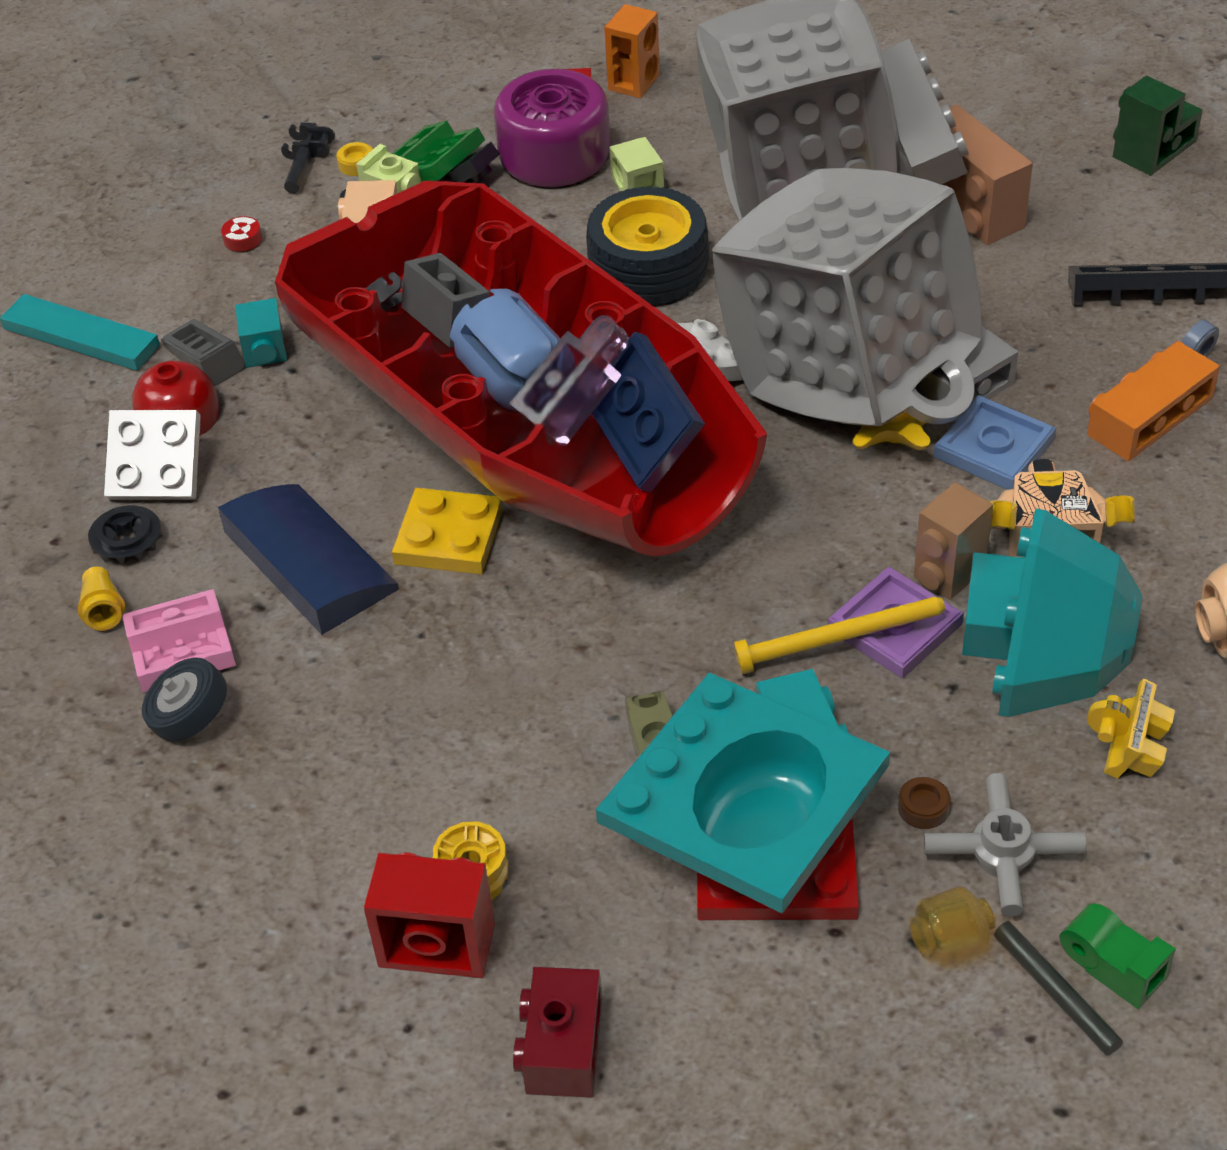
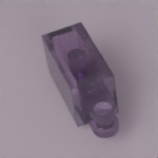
[510,315,629,447]

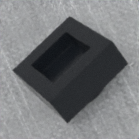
[448,142,500,183]

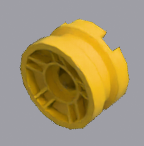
[433,821,509,900]

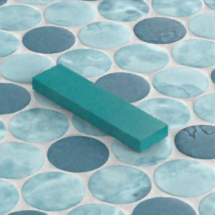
[0,294,160,371]

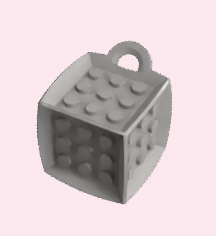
[696,0,914,221]
[713,168,982,426]

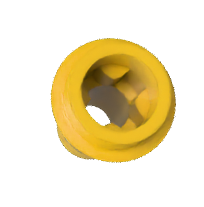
[78,566,125,631]

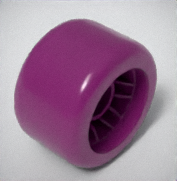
[494,69,611,187]

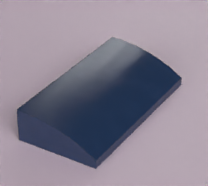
[218,484,399,635]

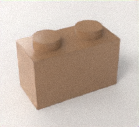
[914,482,993,600]

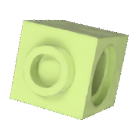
[610,137,664,191]

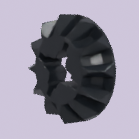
[88,505,163,565]

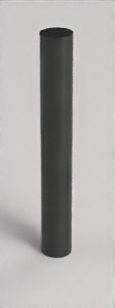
[994,921,1123,1056]

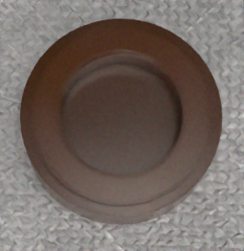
[898,777,951,829]

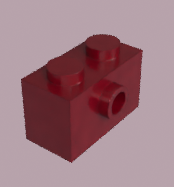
[513,967,603,1098]

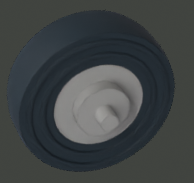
[142,657,227,742]

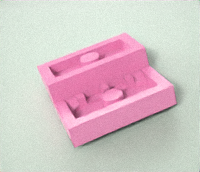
[122,589,236,693]

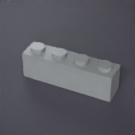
[881,38,969,184]

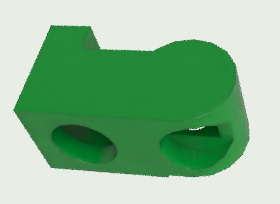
[1059,903,1176,1010]

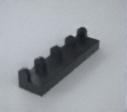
[1068,262,1227,306]

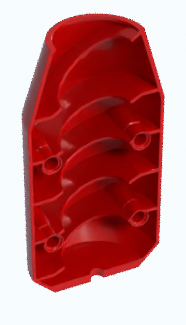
[275,181,767,556]

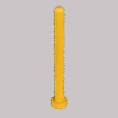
[733,596,945,675]

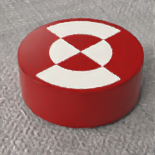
[221,216,262,252]

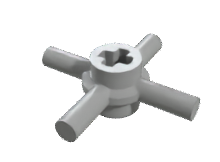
[923,773,1086,917]

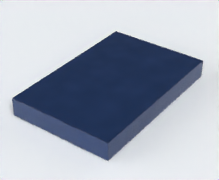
[583,332,705,493]

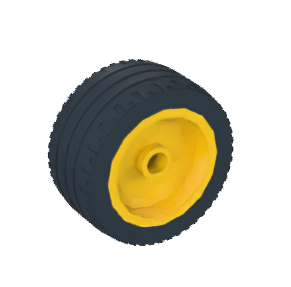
[586,186,709,305]

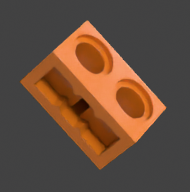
[604,4,660,98]

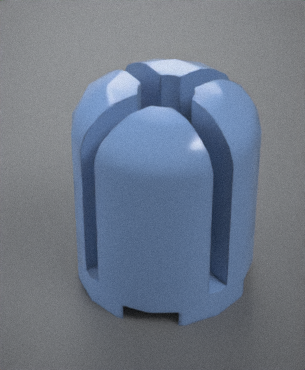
[450,289,573,414]

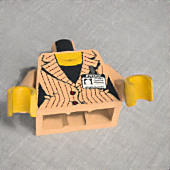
[990,459,1135,558]

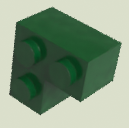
[1113,75,1203,176]

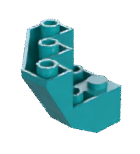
[992,508,1143,717]

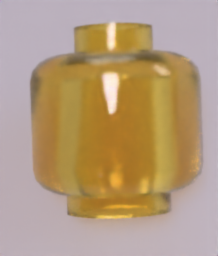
[909,886,995,966]

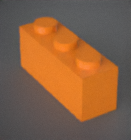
[1087,341,1220,462]

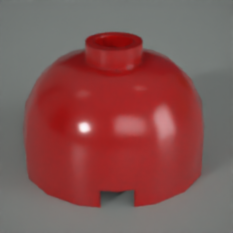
[132,361,221,436]

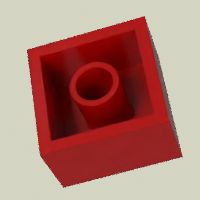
[364,852,495,979]

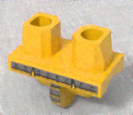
[1087,678,1175,779]

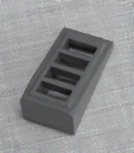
[161,319,244,386]

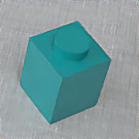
[235,298,287,368]

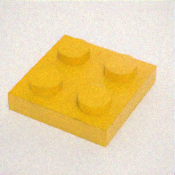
[392,487,503,575]

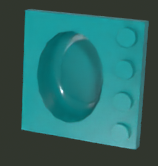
[595,672,890,913]

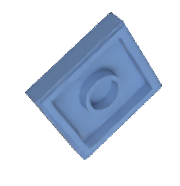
[933,395,1056,490]

